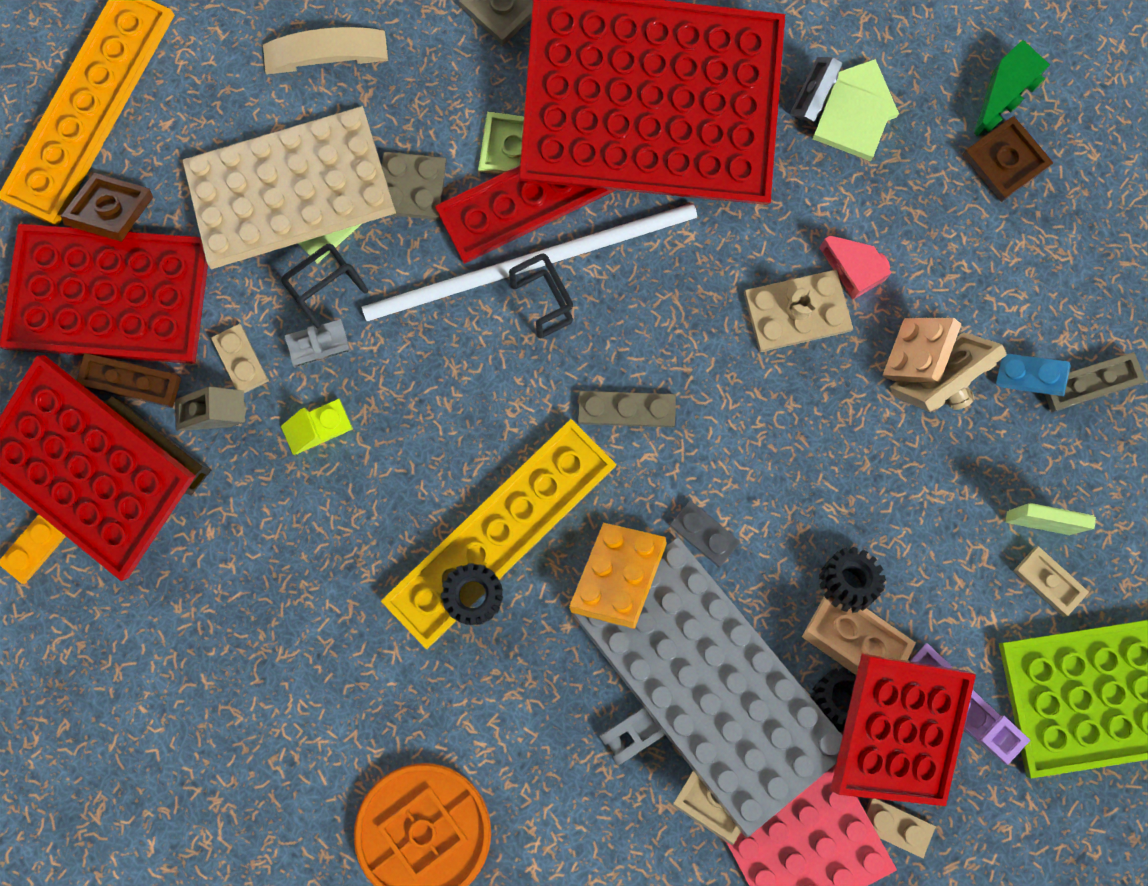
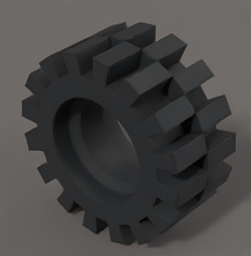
[819,547,886,613]
[441,563,503,625]
[810,667,856,732]

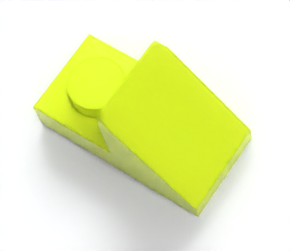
[281,399,353,455]

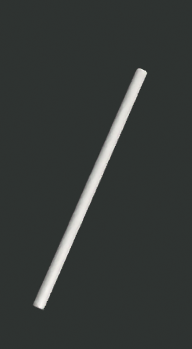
[362,203,697,321]

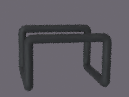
[281,244,368,328]
[509,253,573,338]

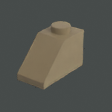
[175,387,246,431]

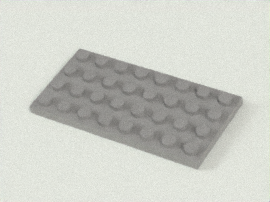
[574,537,843,838]

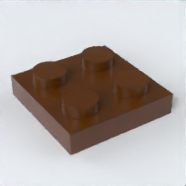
[962,115,1053,203]
[61,173,153,242]

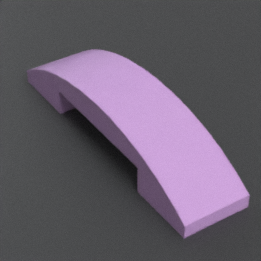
[910,643,1031,765]

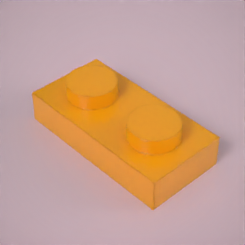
[0,515,66,584]

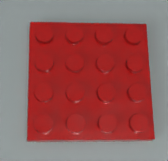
[830,653,976,806]

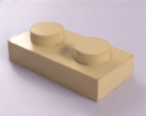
[211,324,269,393]
[1013,546,1089,617]
[865,798,936,858]

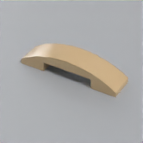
[263,27,388,75]

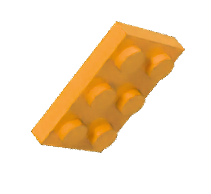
[569,522,667,629]

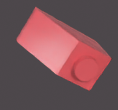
[819,236,891,300]

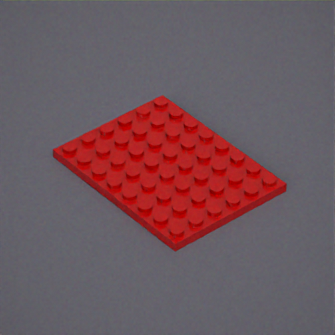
[519,0,786,205]

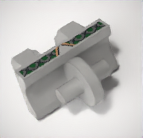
[284,319,351,368]

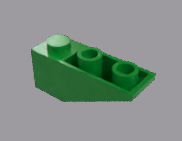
[974,40,1050,136]

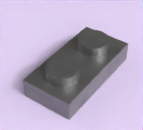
[790,57,842,122]
[669,500,741,568]

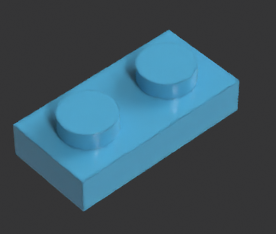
[996,354,1071,396]

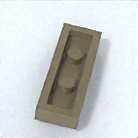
[1044,352,1146,413]
[578,391,676,428]

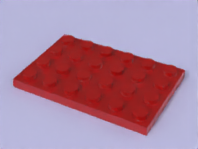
[0,224,208,364]
[0,355,196,581]

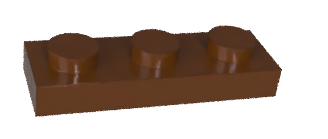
[76,353,182,408]

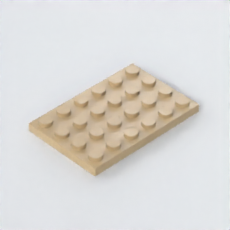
[183,106,396,269]

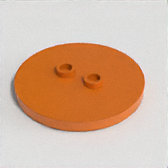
[354,763,492,886]

